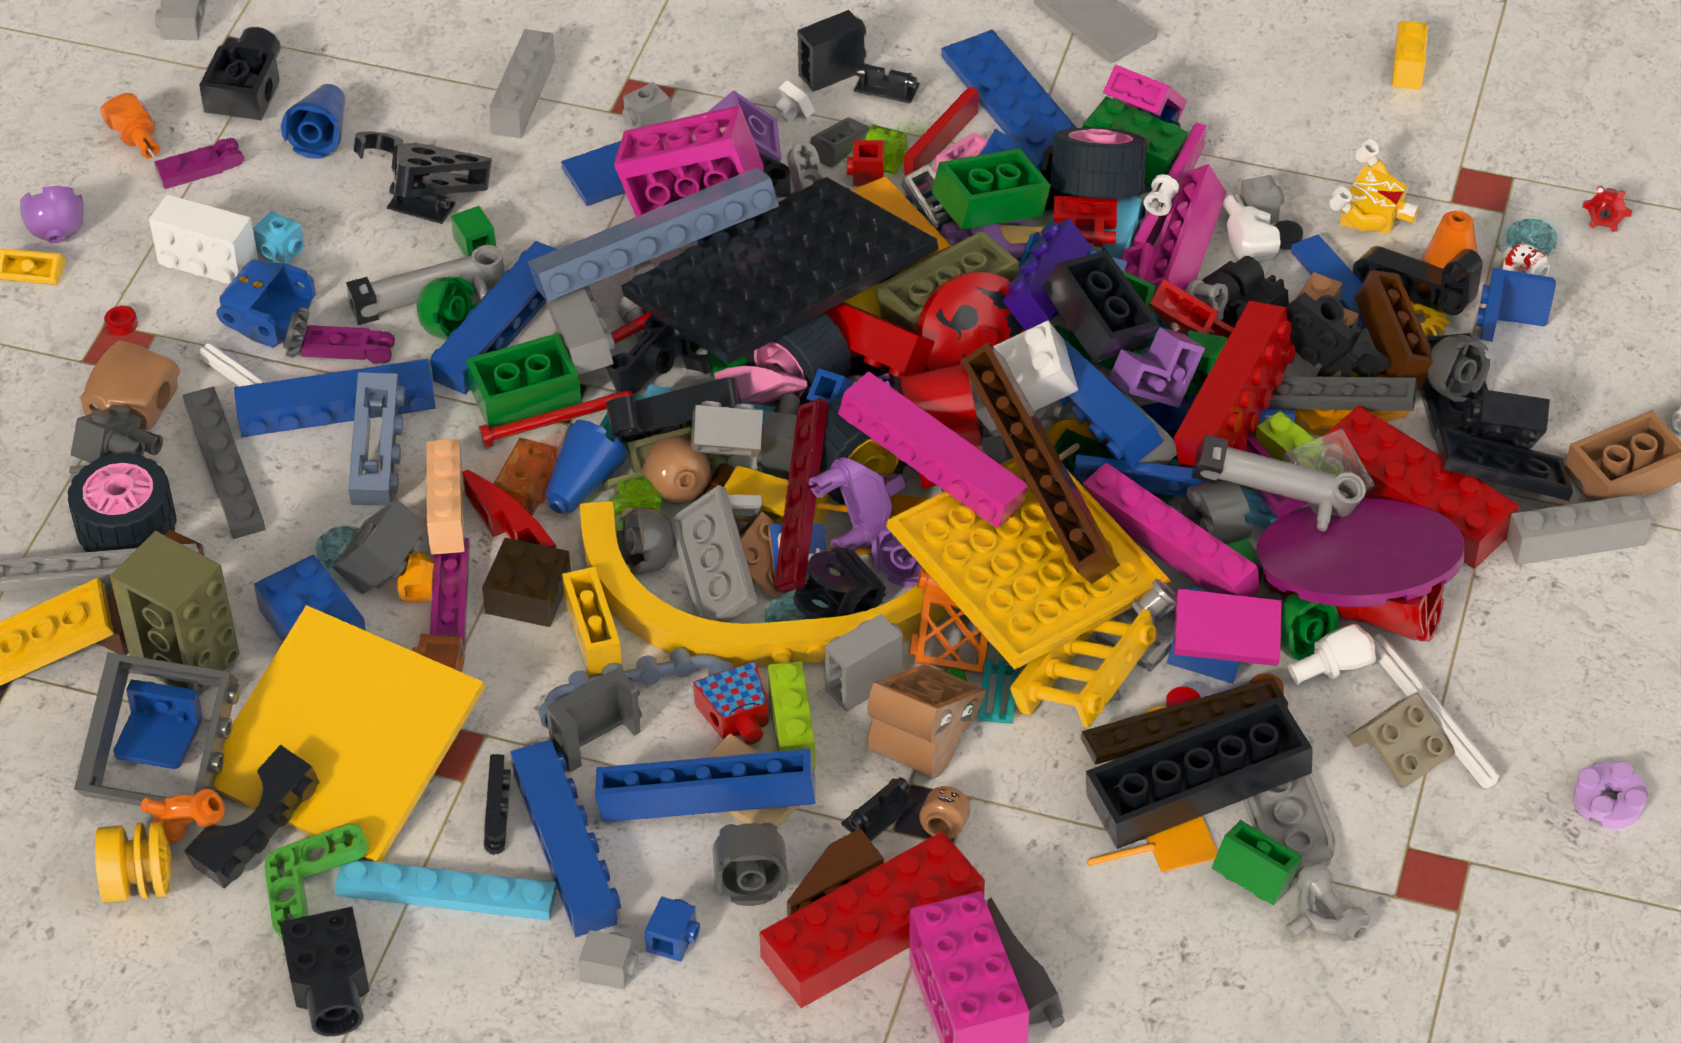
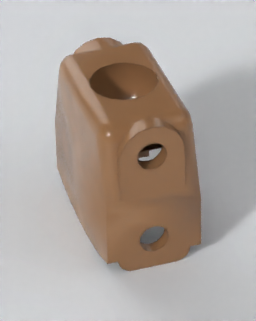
[80,340,180,429]

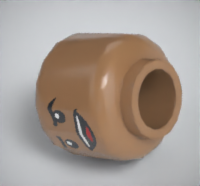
[919,786,971,839]

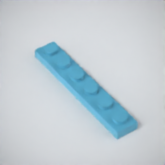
[334,860,557,921]

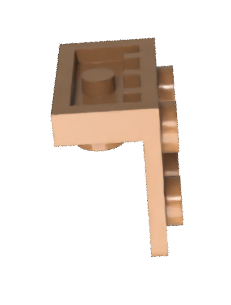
[739,511,785,602]

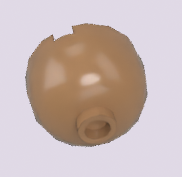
[642,435,711,504]

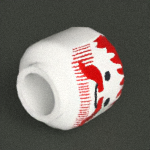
[1500,242,1550,276]

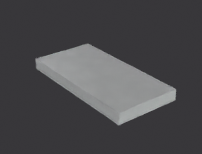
[1034,0,1156,63]
[669,485,758,623]

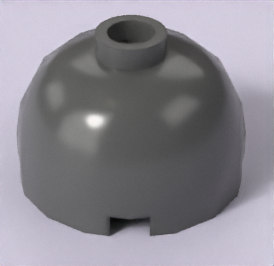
[1427,335,1490,402]
[616,507,676,574]

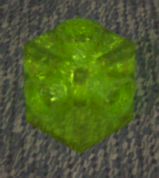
[612,477,661,526]

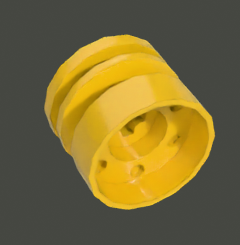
[95,821,172,904]

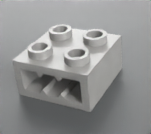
[825,614,903,712]

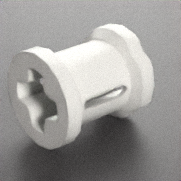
[1144,174,1179,216]

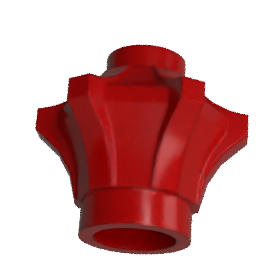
[1582,186,1632,232]

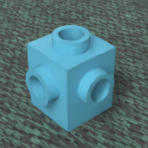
[253,211,305,264]

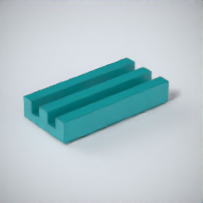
[978,659,1020,724]

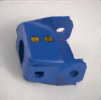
[216,259,316,348]

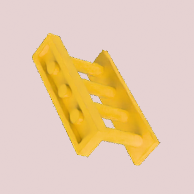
[1010,609,1157,728]

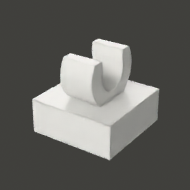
[776,80,815,122]

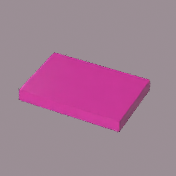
[1174,589,1281,666]

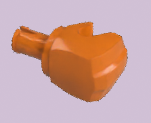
[100,93,160,159]

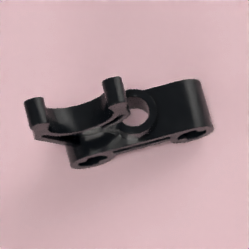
[606,315,713,394]

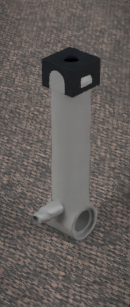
[346,245,505,325]
[1191,434,1366,531]

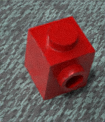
[847,140,884,188]

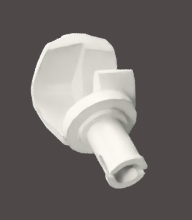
[1223,194,1280,262]
[1288,623,1376,685]

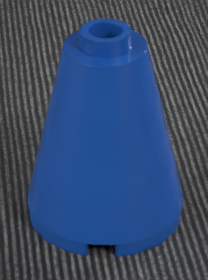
[280,84,345,159]
[545,419,628,514]

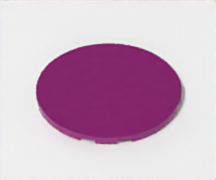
[1257,498,1465,607]

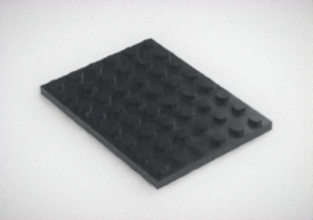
[621,177,939,364]

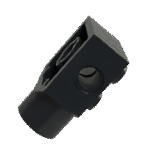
[199,27,281,120]
[279,906,370,1037]

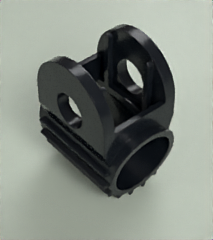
[793,548,886,619]

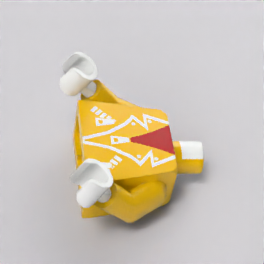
[1330,139,1419,234]

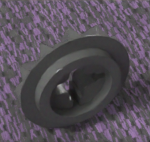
[283,307,309,358]

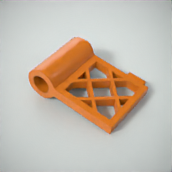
[908,568,988,675]

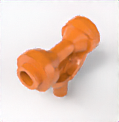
[140,789,225,844]

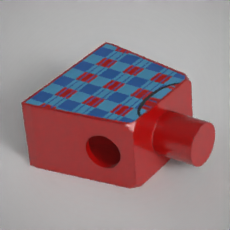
[693,661,769,745]

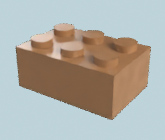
[1565,410,1681,501]

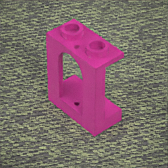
[1103,64,1188,125]

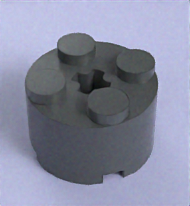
[1181,479,1252,544]
[712,823,788,906]

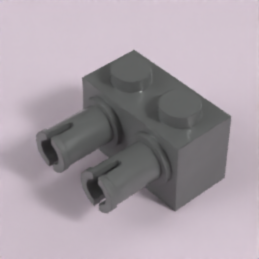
[757,393,800,480]
[70,405,163,463]

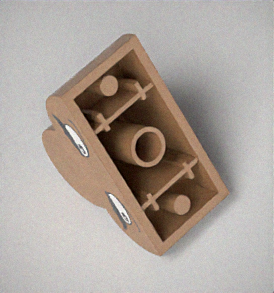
[867,664,986,778]

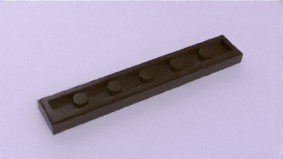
[1081,678,1289,765]

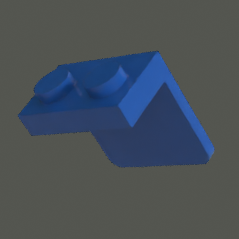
[1476,268,1556,342]
[113,679,203,769]

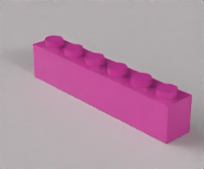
[1144,164,1226,296]
[838,371,1029,528]
[1083,463,1260,597]

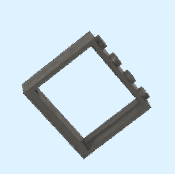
[74,652,240,806]

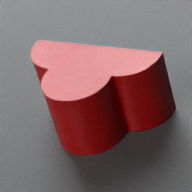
[897,364,984,488]

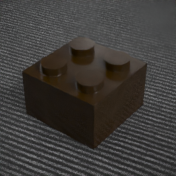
[482,538,571,627]

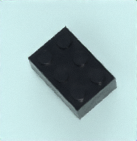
[1042,250,1159,363]

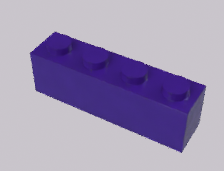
[1003,218,1091,330]

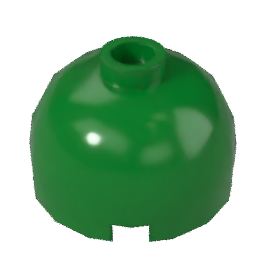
[417,276,477,340]
[1280,593,1339,660]

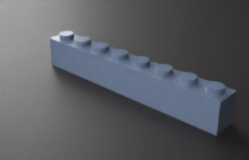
[528,167,779,302]

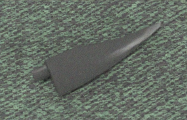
[987,898,1065,1028]

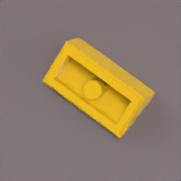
[0,248,66,285]

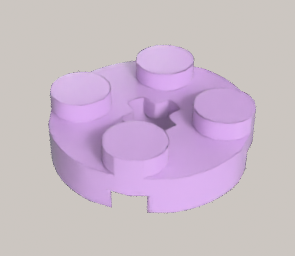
[1573,761,1648,829]

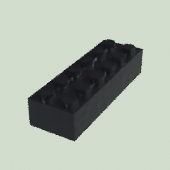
[1086,696,1313,849]

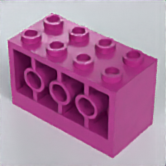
[614,105,764,217]
[909,891,1029,1043]

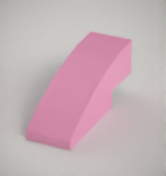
[714,366,807,405]

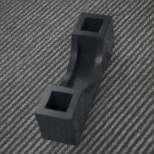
[184,744,320,889]

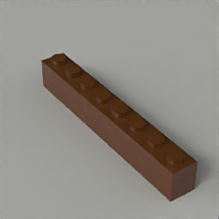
[960,342,1120,584]

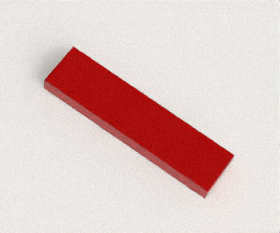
[904,86,979,176]

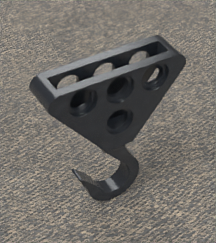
[353,131,492,197]

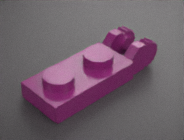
[154,137,244,189]
[301,325,395,364]

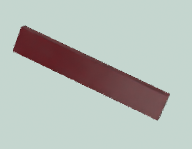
[774,398,829,594]

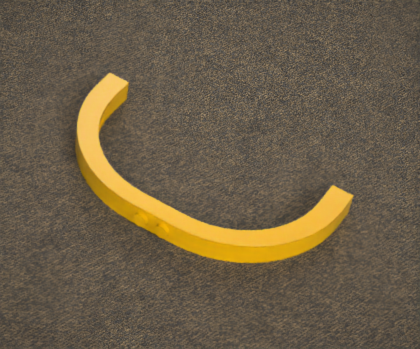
[580,501,947,667]

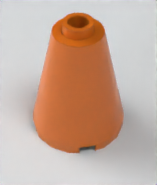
[1420,211,1478,269]

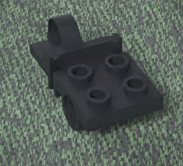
[1195,256,1289,324]
[1286,292,1392,377]

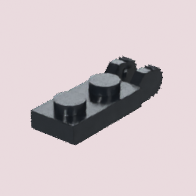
[484,754,511,855]

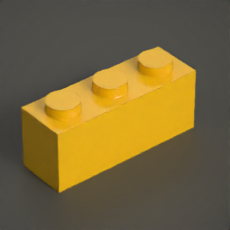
[724,465,829,524]
[562,567,622,676]

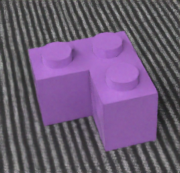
[1108,327,1205,408]

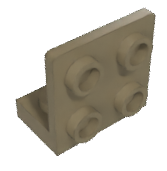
[1347,693,1454,788]

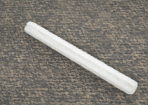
[1372,633,1499,789]

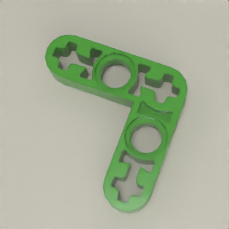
[264,824,369,939]

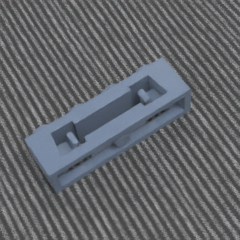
[348,372,405,506]

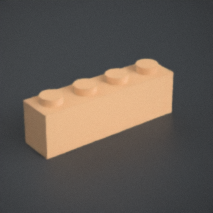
[426,439,465,554]

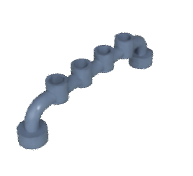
[538,648,734,729]

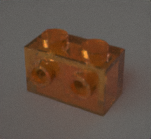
[494,437,557,515]

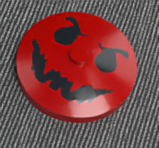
[916,272,1031,372]

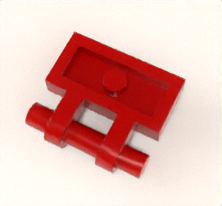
[1053,196,1117,247]

